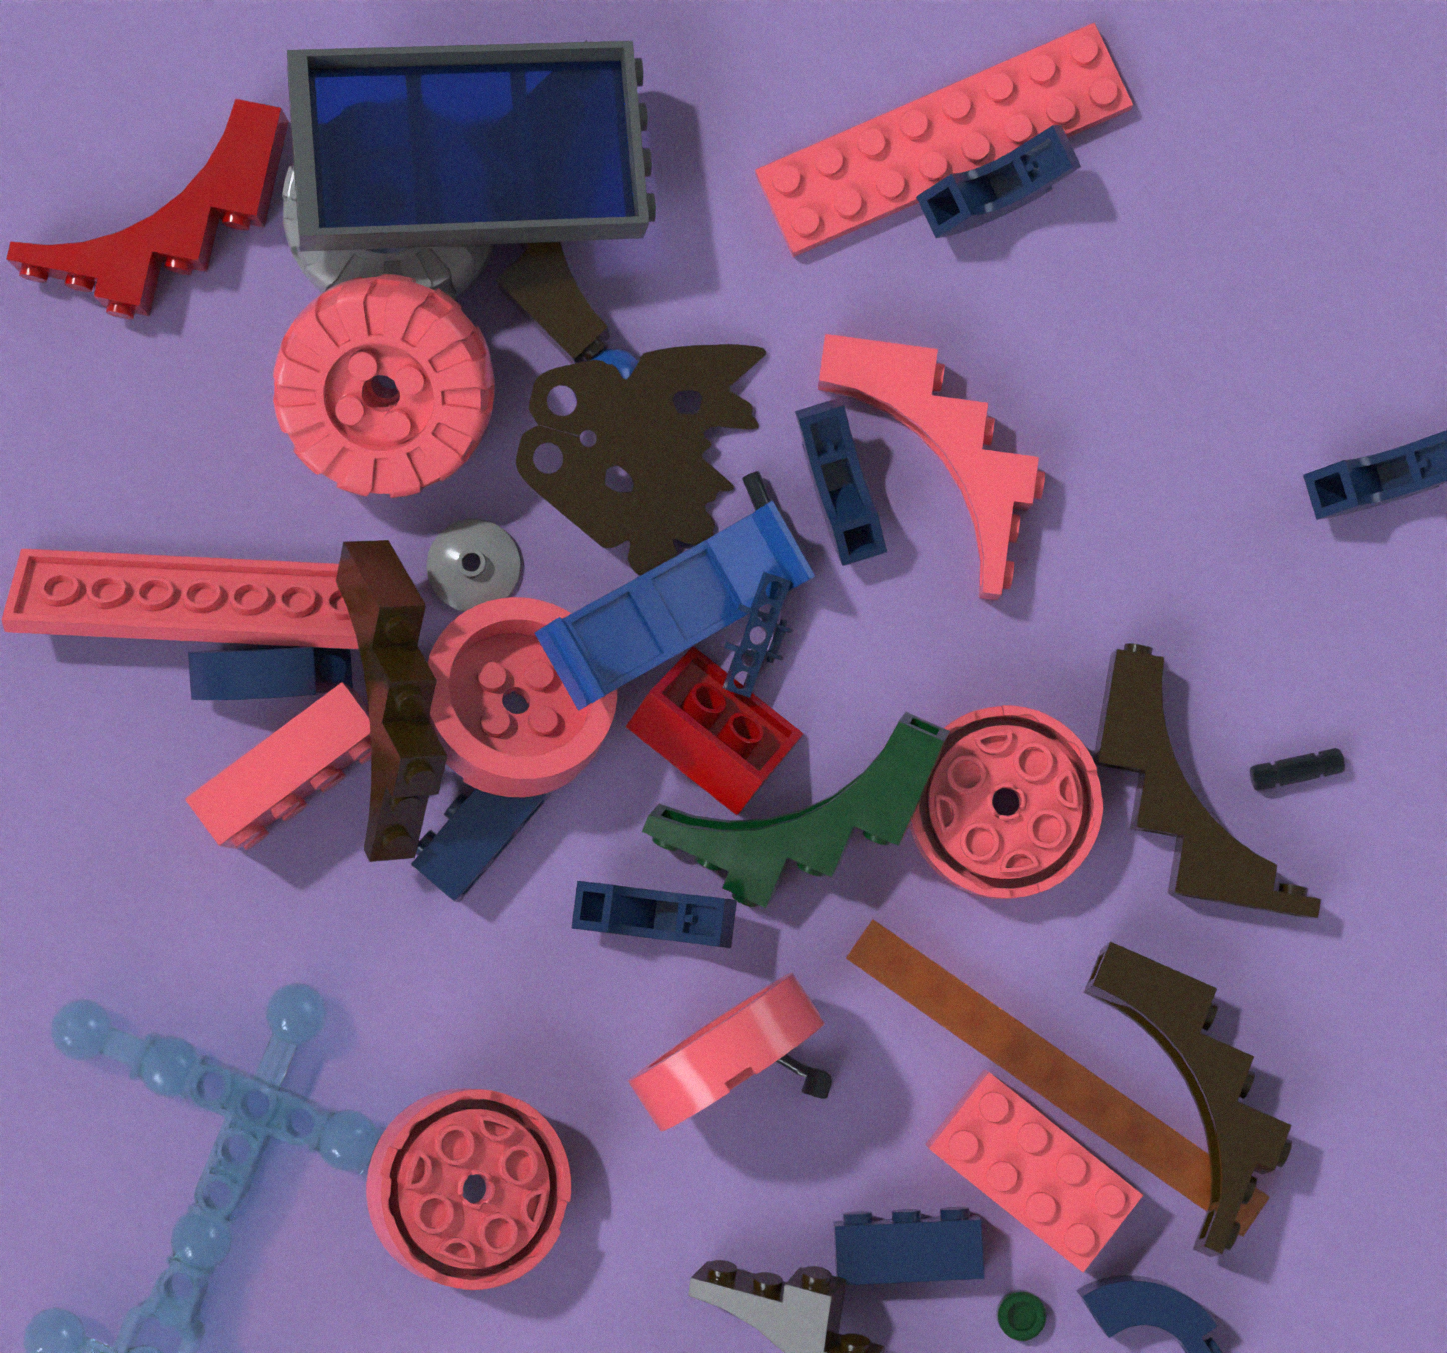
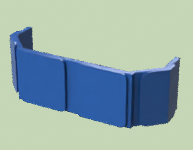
[535,501,815,711]

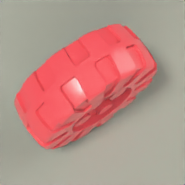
[273,274,495,498]

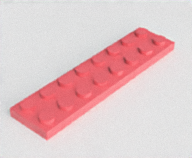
[755,22,1133,257]
[1,549,359,649]

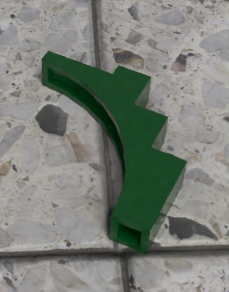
[642,712,950,908]

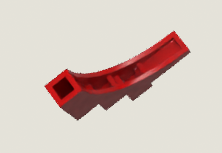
[6,98,289,320]

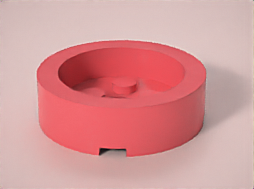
[427,597,617,798]
[909,705,1103,899]
[628,972,825,1132]
[366,1088,571,1290]

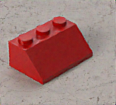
[625,646,804,816]

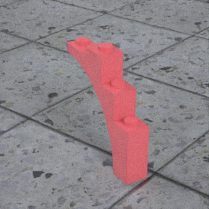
[818,334,1045,600]

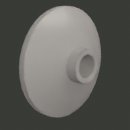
[427,519,521,612]

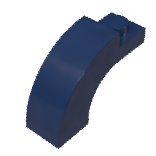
[916,125,1081,238]
[795,397,887,566]
[1303,430,1447,520]
[188,646,353,700]
[571,881,737,948]
[1076,1275,1222,1353]

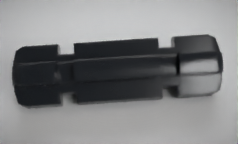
[1250,748,1345,791]

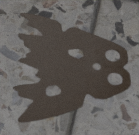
[516,344,766,576]

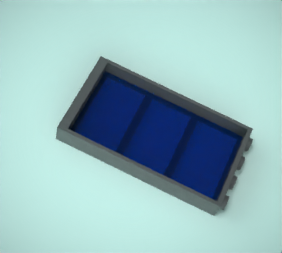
[287,41,656,252]

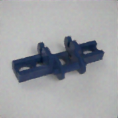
[723,572,793,698]

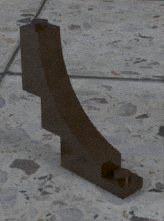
[485,40,610,364]
[1093,643,1321,919]

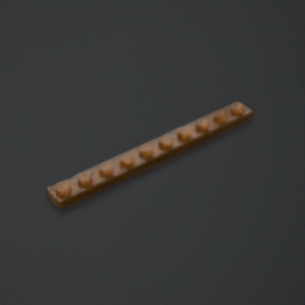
[845,919,1270,1237]

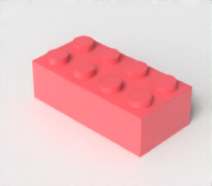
[185,682,371,850]
[925,1069,1143,1273]

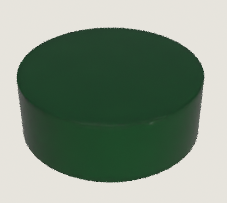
[996,1290,1046,1341]

